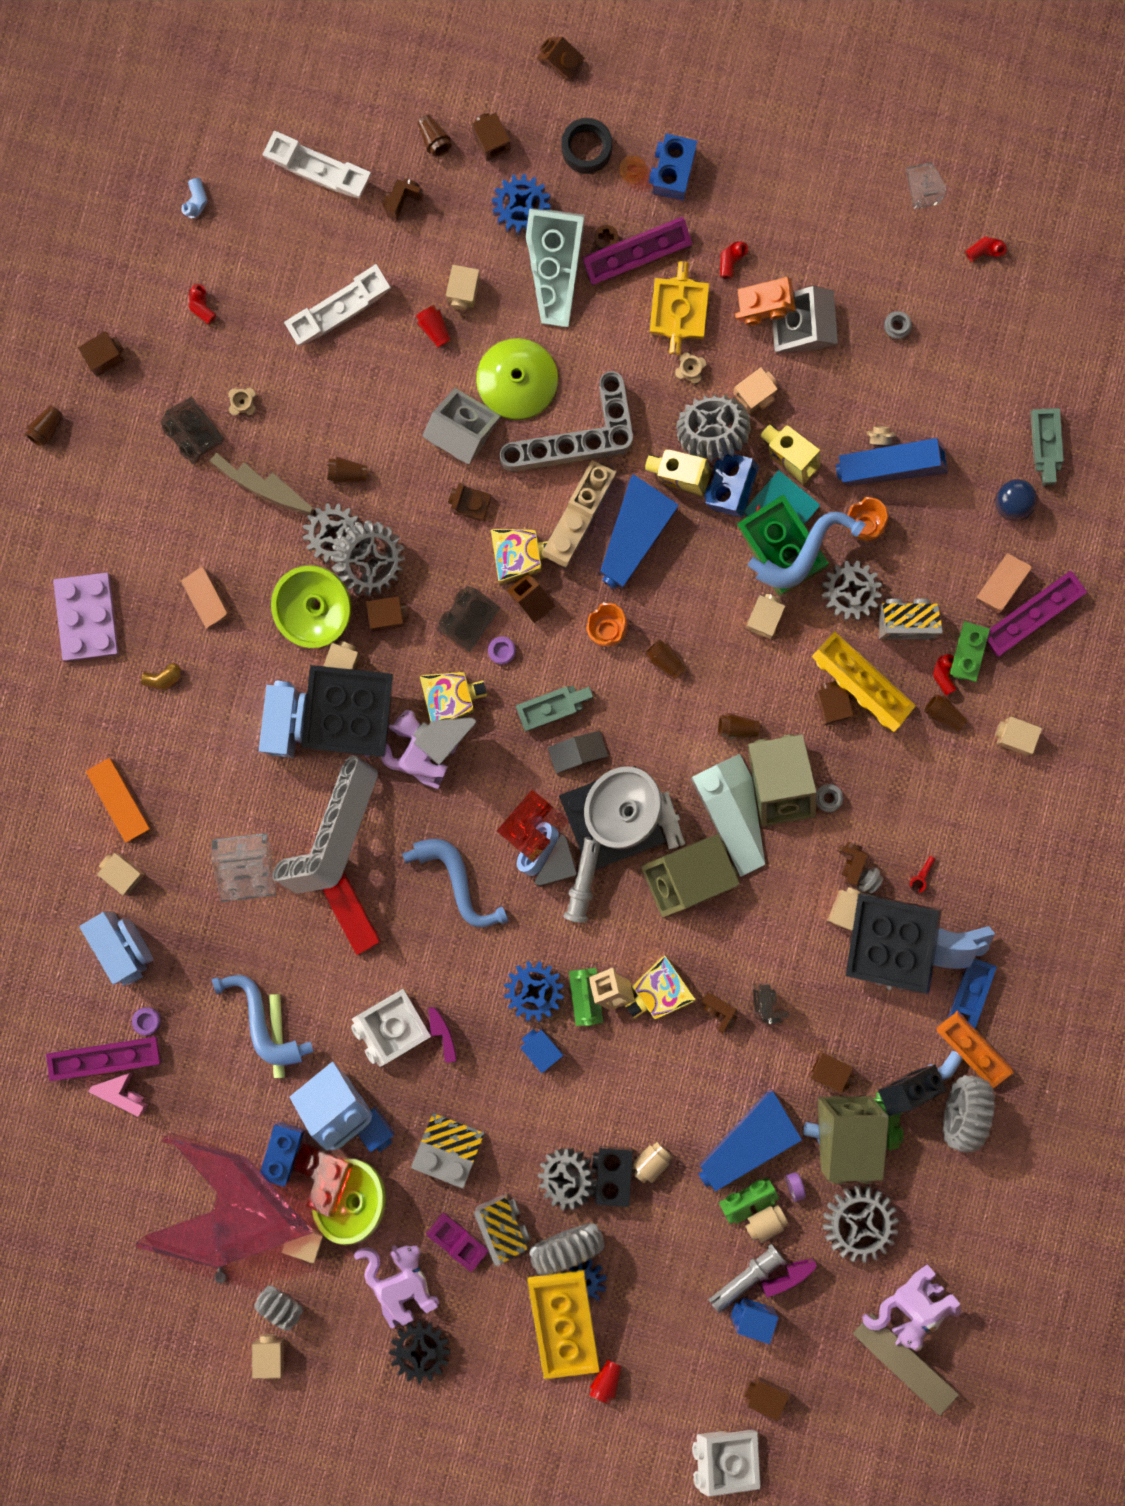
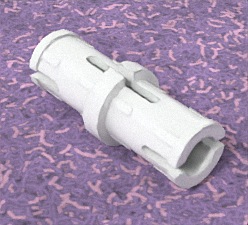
[658,791,686,849]

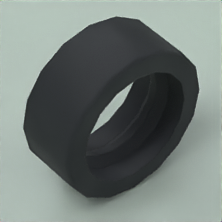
[561,118,612,174]

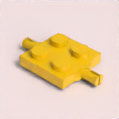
[649,261,709,355]

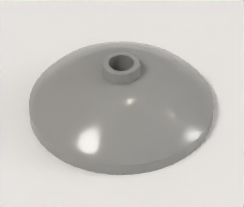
[584,767,662,849]

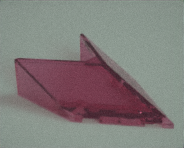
[135,1133,314,1268]

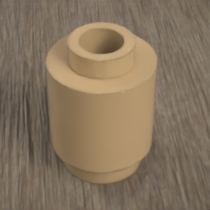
[632,1142,673,1183]
[746,1205,789,1243]

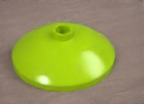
[476,338,558,420]
[271,565,351,648]
[312,1159,386,1245]

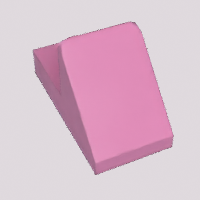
[89,1072,148,1117]

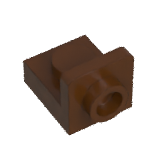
[448,482,491,522]
[837,842,868,886]
[701,991,738,1033]

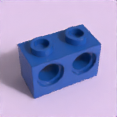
[649,133,697,201]
[705,454,759,518]
[258,1122,305,1187]
[731,1297,778,1344]

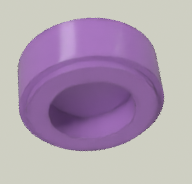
[488,637,516,665]
[132,1007,161,1035]
[785,1172,806,1202]

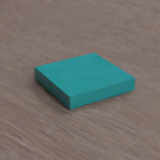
[744,470,820,524]

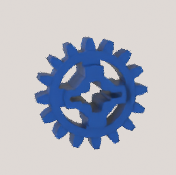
[492,174,551,235]
[504,961,564,1021]

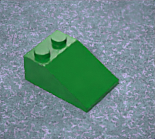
[737,494,829,598]

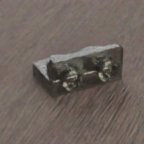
[161,396,224,465]
[437,586,501,652]
[752,983,790,1024]

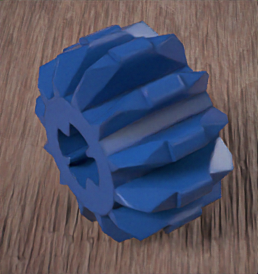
[561,1258,607,1305]

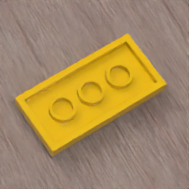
[811,632,916,732]
[528,1270,599,1379]

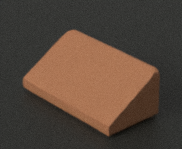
[976,553,1032,613]
[181,567,231,629]

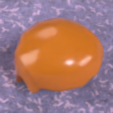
[847,497,888,541]
[586,603,628,647]

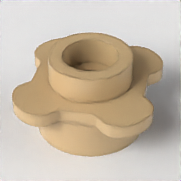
[675,353,706,384]
[228,388,256,416]
[867,426,896,445]

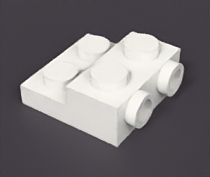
[351,989,431,1067]
[692,1430,760,1496]

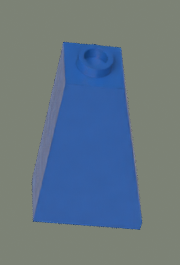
[836,438,948,486]
[600,474,679,590]
[698,1090,802,1191]

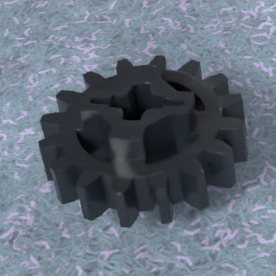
[389,1320,451,1384]

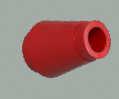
[416,305,451,348]
[589,1360,622,1405]

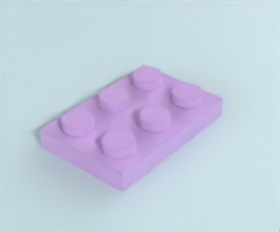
[53,572,119,662]

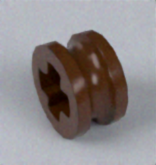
[594,225,619,250]

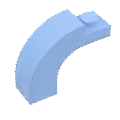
[934,926,995,969]

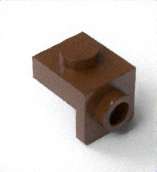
[537,37,585,80]
[383,179,424,221]

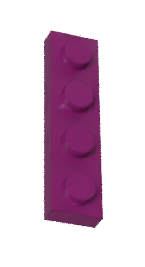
[581,217,692,285]
[986,570,1087,657]
[46,1036,161,1081]

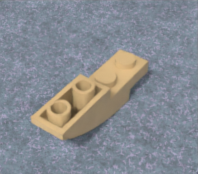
[542,460,616,567]

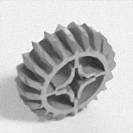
[676,393,751,463]
[330,520,405,595]
[942,1076,996,1153]
[823,1185,899,1263]
[529,1223,605,1275]

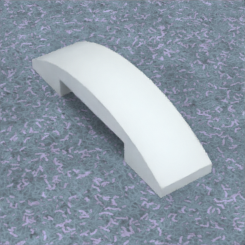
[263,131,371,198]
[284,264,391,346]

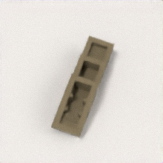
[210,453,316,516]
[853,1313,959,1416]

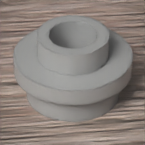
[884,311,912,339]
[816,784,843,812]
[858,867,883,894]

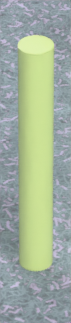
[269,994,285,1078]

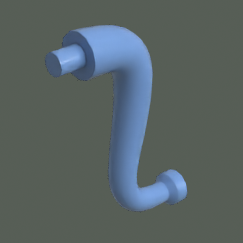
[747,512,866,589]
[402,838,508,928]
[212,975,314,1066]

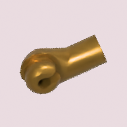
[141,663,181,690]

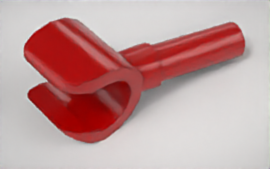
[909,856,936,893]

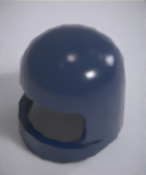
[995,479,1037,521]

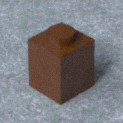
[472,112,511,161]
[78,331,125,377]
[507,573,555,623]
[366,596,409,632]
[815,681,853,725]
[809,1051,855,1093]
[743,1376,790,1421]

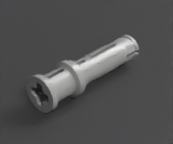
[563,837,601,923]
[709,1243,787,1313]

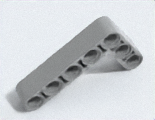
[500,371,633,472]
[272,755,378,894]

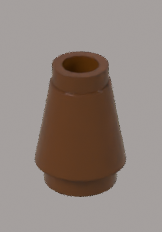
[417,115,452,157]
[25,405,63,447]
[327,456,367,484]
[645,639,686,679]
[924,694,967,732]
[718,713,760,740]

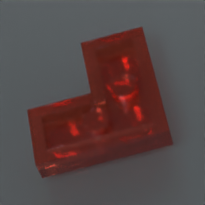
[497,790,553,862]
[294,1143,353,1217]

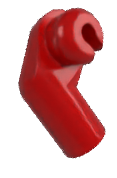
[964,237,1007,262]
[719,241,749,279]
[188,284,217,325]
[933,654,957,697]

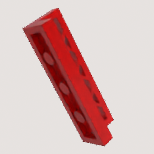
[322,871,381,955]

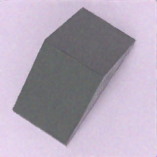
[548,731,608,774]
[534,835,577,886]

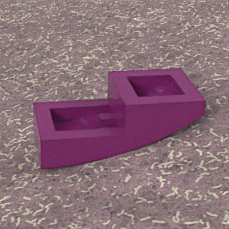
[428,1006,457,1063]
[426,1212,489,1272]
[761,1258,816,1297]

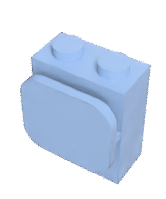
[259,681,307,758]
[79,912,153,986]
[290,1062,372,1151]

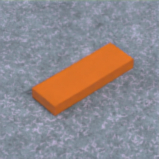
[85,758,151,843]
[937,1011,1014,1089]

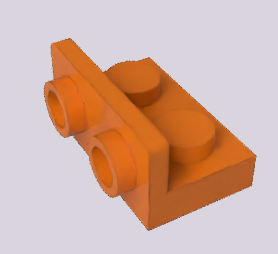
[735,277,796,325]

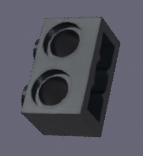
[878,1064,946,1116]
[590,1145,633,1207]

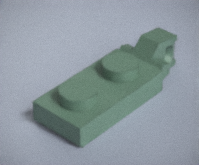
[1030,408,1063,486]
[516,686,594,732]

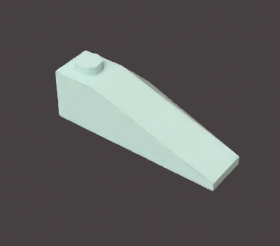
[526,209,586,327]
[691,754,765,877]

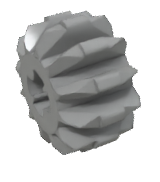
[254,1286,303,1331]

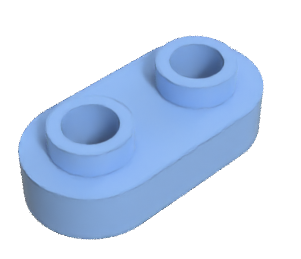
[517,822,559,876]

